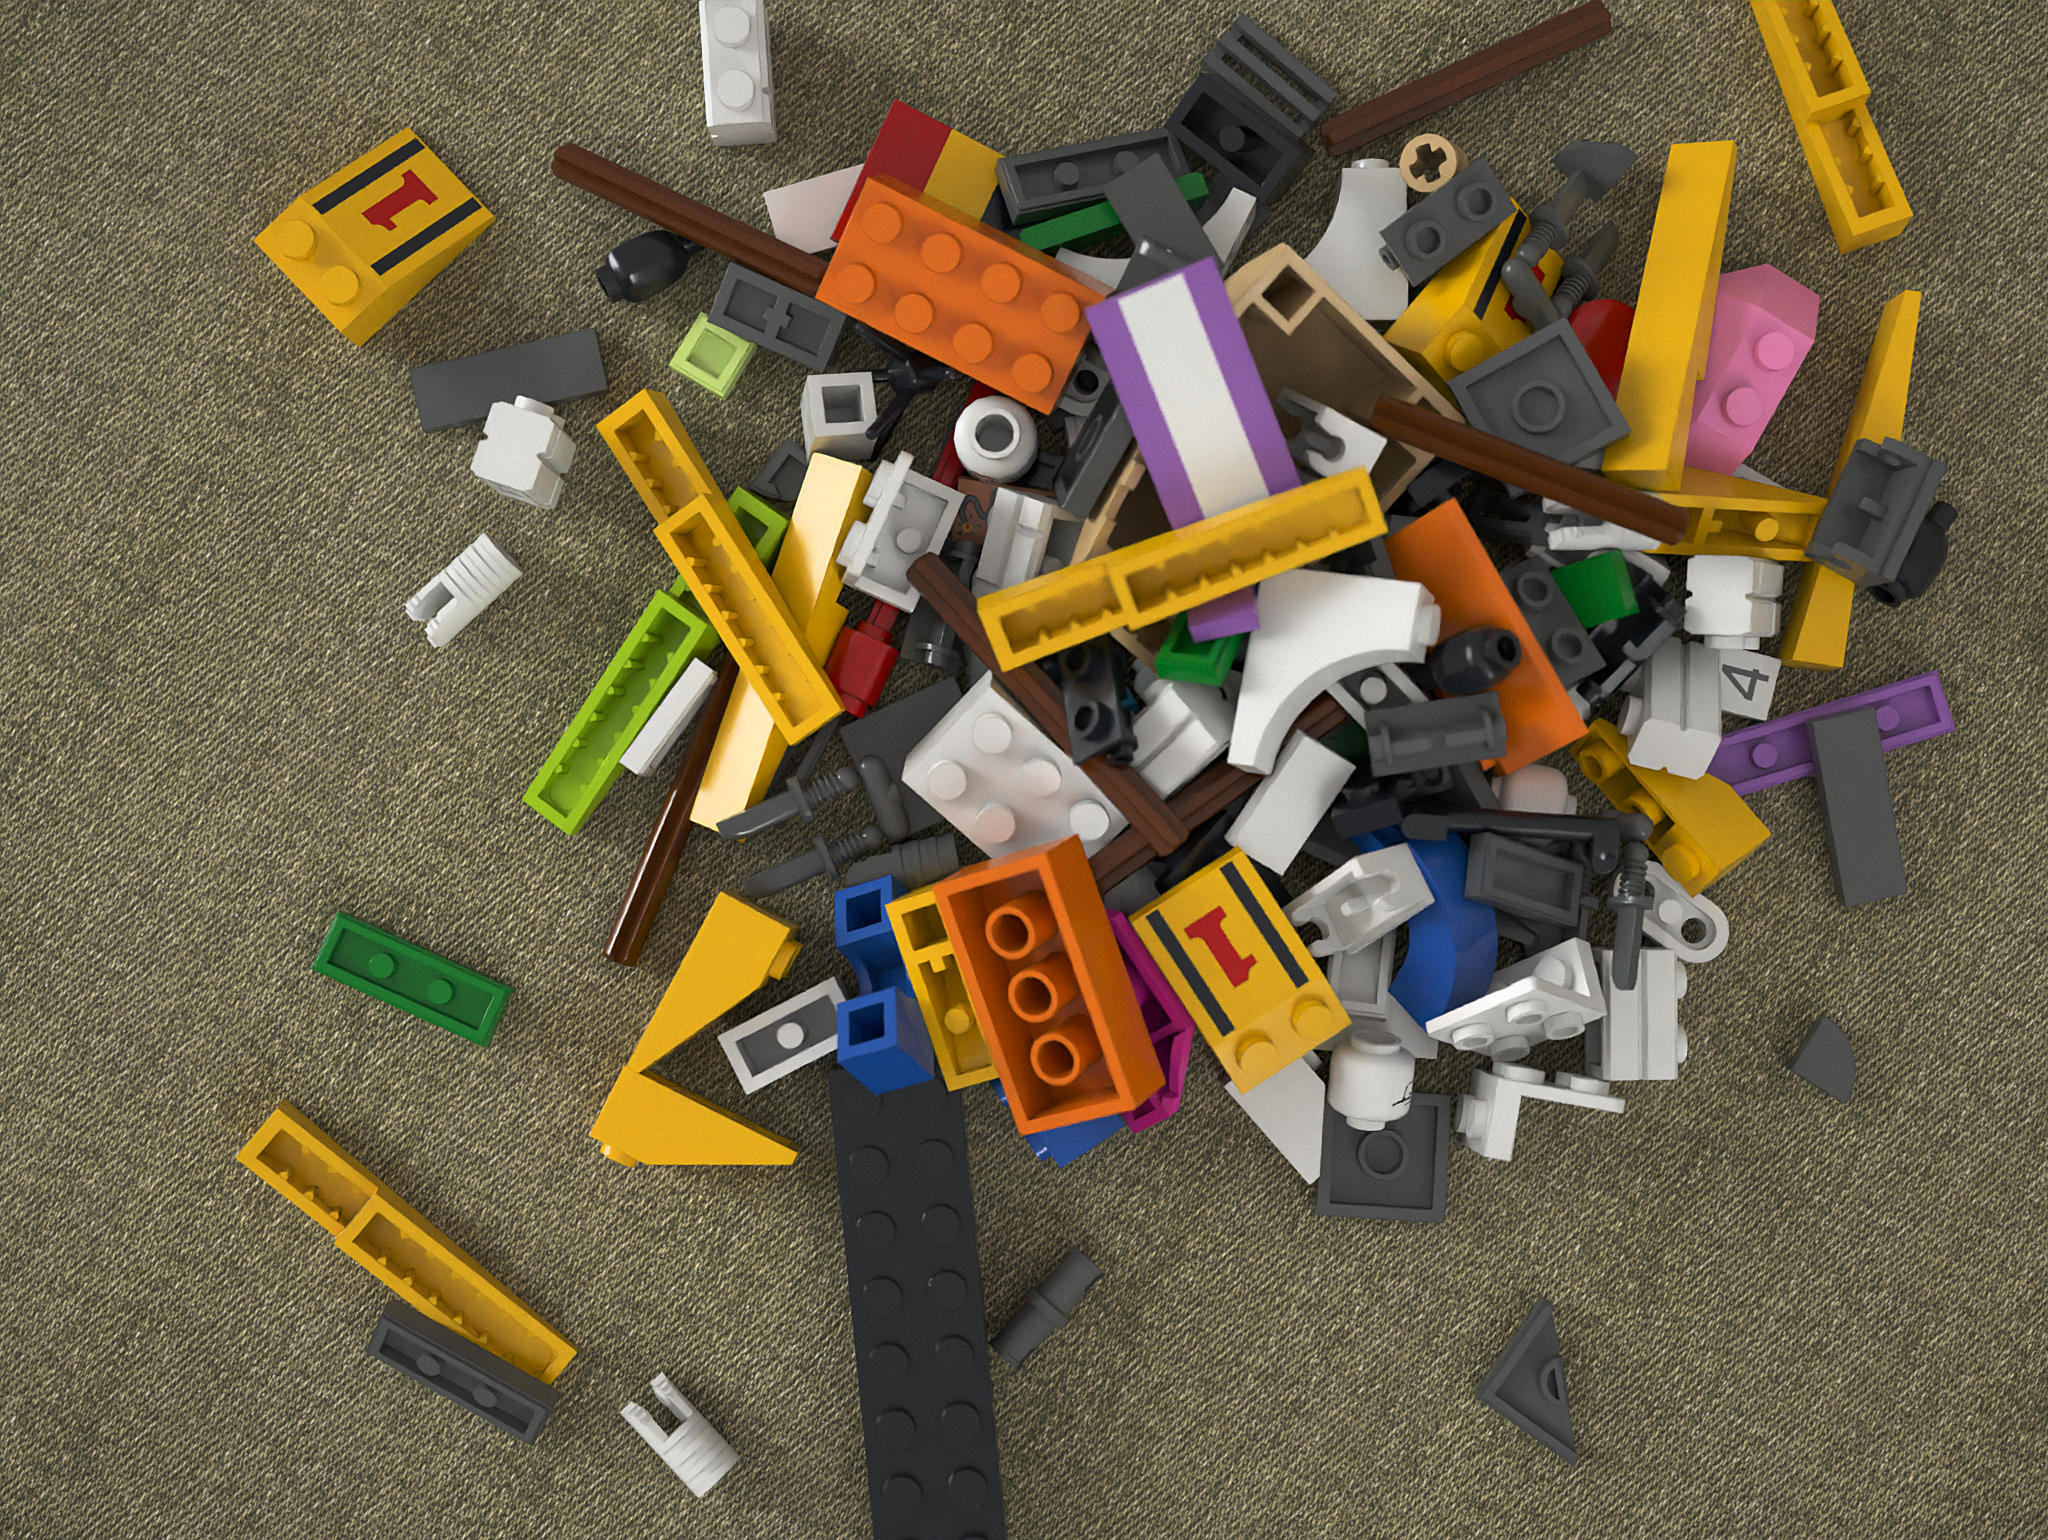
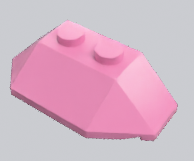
[1684,264,1820,476]

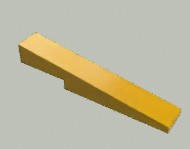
[1750,0,1913,255]
[1601,140,1738,491]
[1776,290,1922,673]
[595,388,847,746]
[689,452,874,843]
[977,465,1388,672]
[235,1099,578,1386]

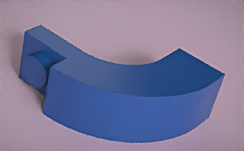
[1349,823,1498,1034]

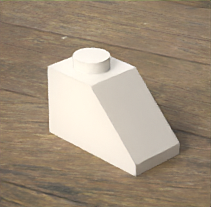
[1220,1050,1325,1185]

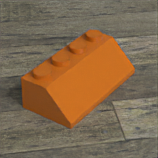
[1383,498,1589,778]

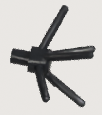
[837,322,958,463]

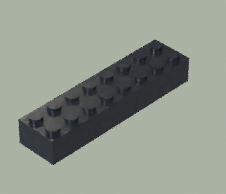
[827,1055,1009,1540]

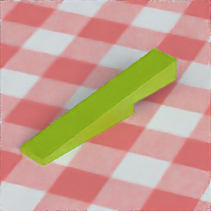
[521,486,791,836]

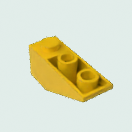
[1568,717,1772,898]

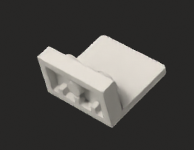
[1426,937,1608,1062]

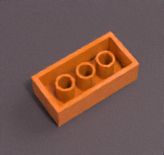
[815,173,1116,416]
[931,833,1166,1136]

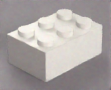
[901,670,1129,859]

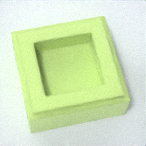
[669,311,757,401]

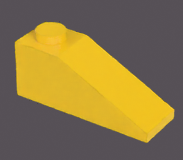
[1641,465,1829,562]
[885,882,999,1091]
[589,1065,803,1168]

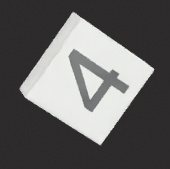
[1718,648,1782,722]

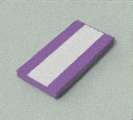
[1084,256,1302,530]

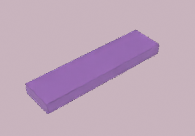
[1706,670,1956,796]

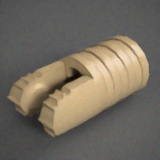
[1399,133,1469,196]

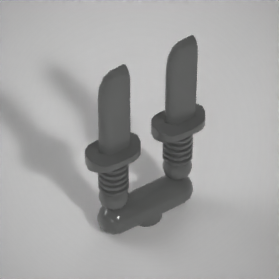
[1501,168,1619,332]
[716,754,910,899]
[1560,810,1654,991]

